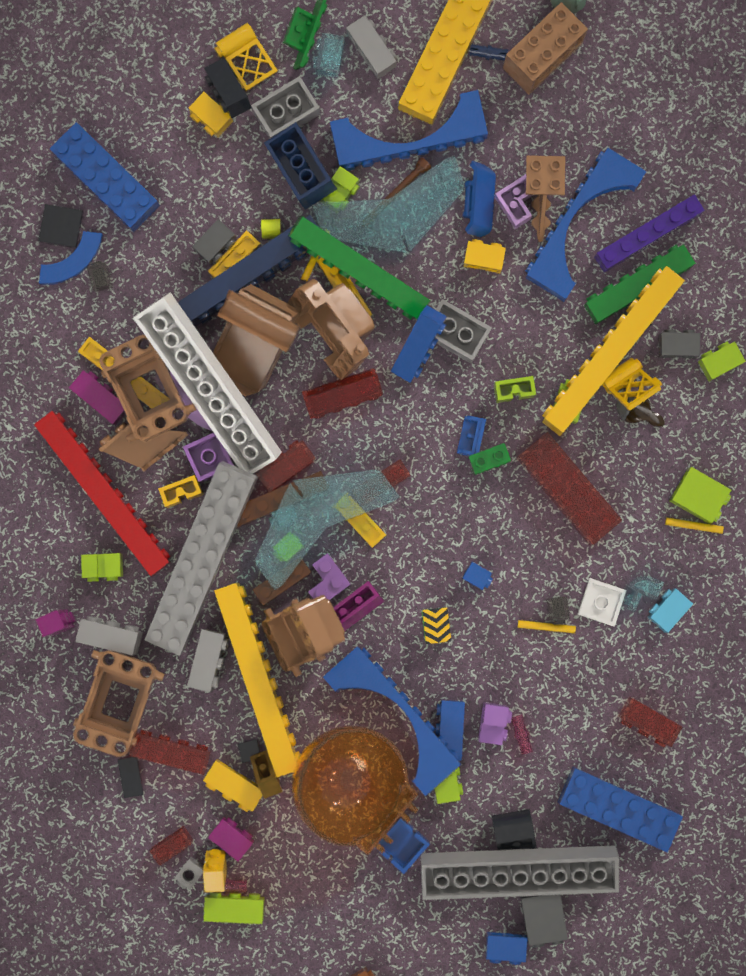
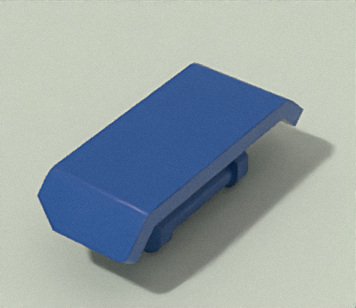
[463,161,496,238]

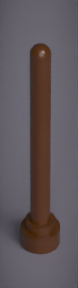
[361,157,432,227]

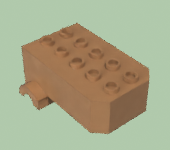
[213,284,302,396]

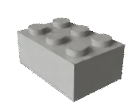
[251,76,320,139]
[436,299,492,364]
[75,616,143,656]
[187,629,230,692]

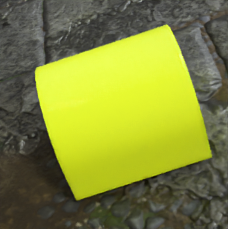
[261,219,281,239]

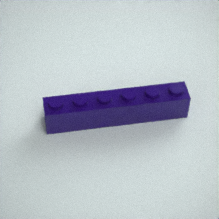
[594,194,705,273]

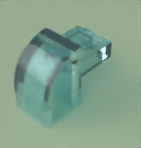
[624,576,664,612]

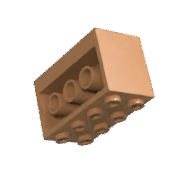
[503,2,588,95]

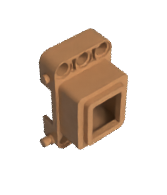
[287,279,375,380]
[100,335,196,443]
[262,595,345,677]
[73,650,165,757]

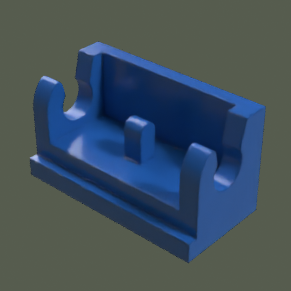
[457,415,486,456]

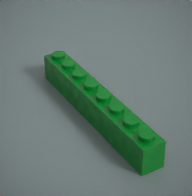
[288,216,431,320]

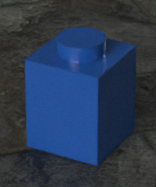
[462,562,493,590]

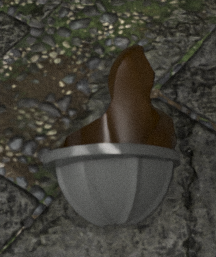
[616,397,665,427]

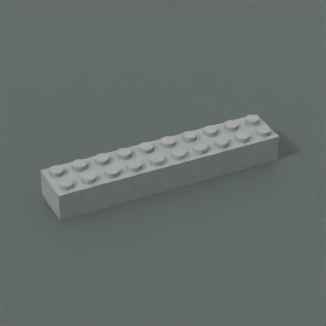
[145,461,258,656]
[421,846,619,900]

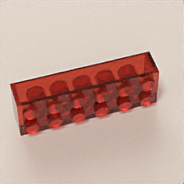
[516,432,622,546]

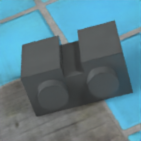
[192,219,236,265]
[659,329,700,359]

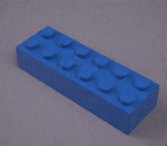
[49,122,160,232]
[557,767,683,853]

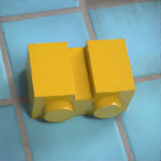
[189,92,233,137]
[463,239,506,273]
[159,475,204,508]
[203,849,227,892]

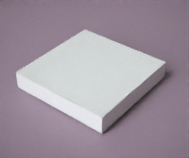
[578,578,626,627]

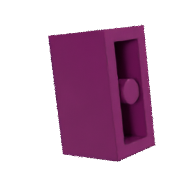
[208,817,254,862]

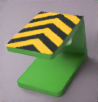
[422,608,451,644]

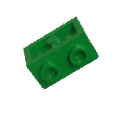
[469,443,511,476]

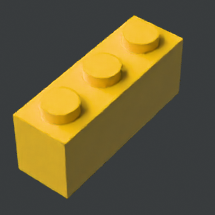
[203,759,263,812]

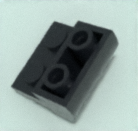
[491,809,537,850]

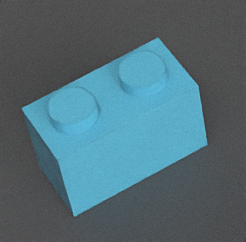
[648,588,693,633]

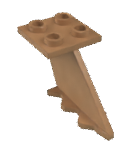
[526,156,565,242]
[99,422,188,472]

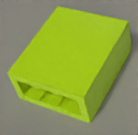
[669,467,731,524]

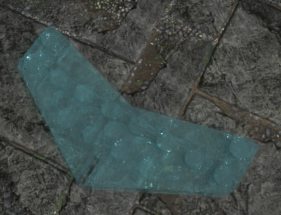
[312,156,464,253]
[255,470,400,590]

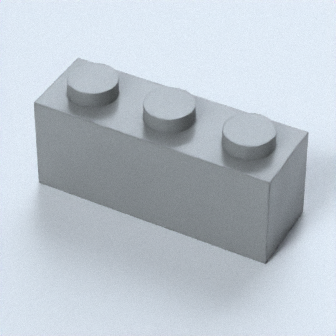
[346,15,397,79]

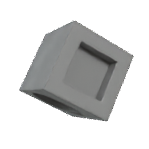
[175,857,204,890]

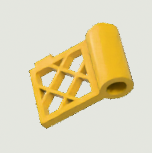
[214,23,278,91]
[602,358,662,411]

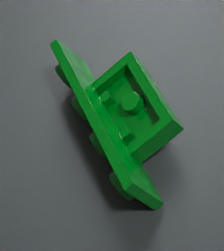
[283,0,327,70]

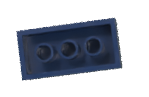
[264,122,337,210]

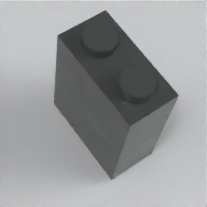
[520,895,568,948]

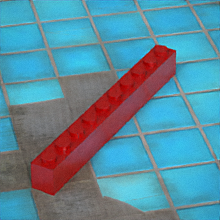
[34,411,171,577]

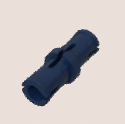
[469,44,508,61]

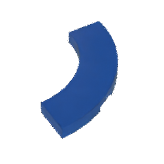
[39,231,103,285]

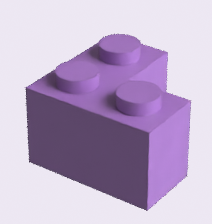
[308,553,351,600]
[478,702,512,745]

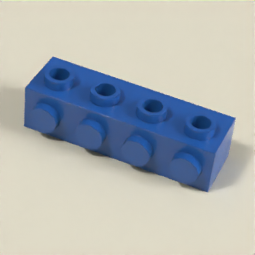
[390,305,447,383]

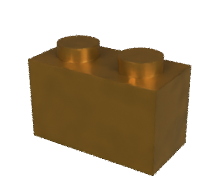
[250,750,283,799]

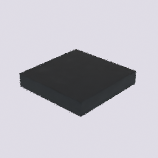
[38,204,83,248]

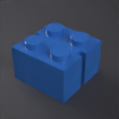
[374,815,430,874]

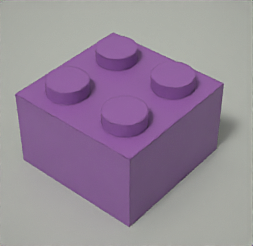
[183,433,235,483]

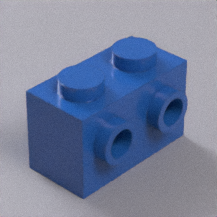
[485,932,527,965]

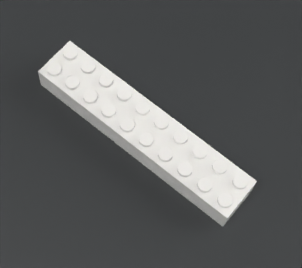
[133,292,282,474]

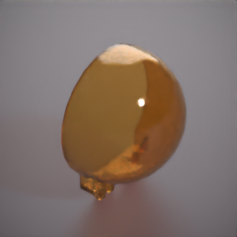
[291,725,418,855]

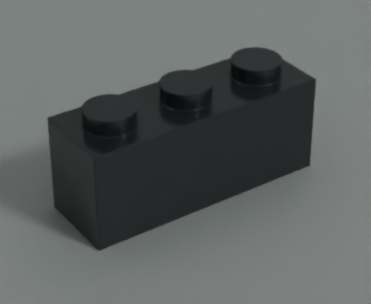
[204,58,252,119]

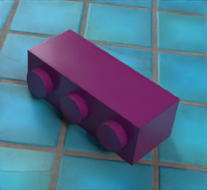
[69,370,126,426]
[333,581,384,632]
[35,609,76,637]

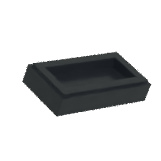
[118,756,144,798]

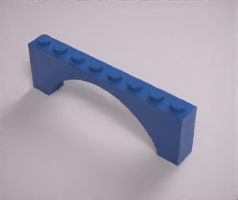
[330,90,488,171]
[525,148,647,302]
[323,646,462,796]

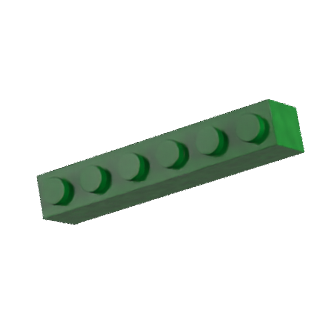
[584,244,696,325]

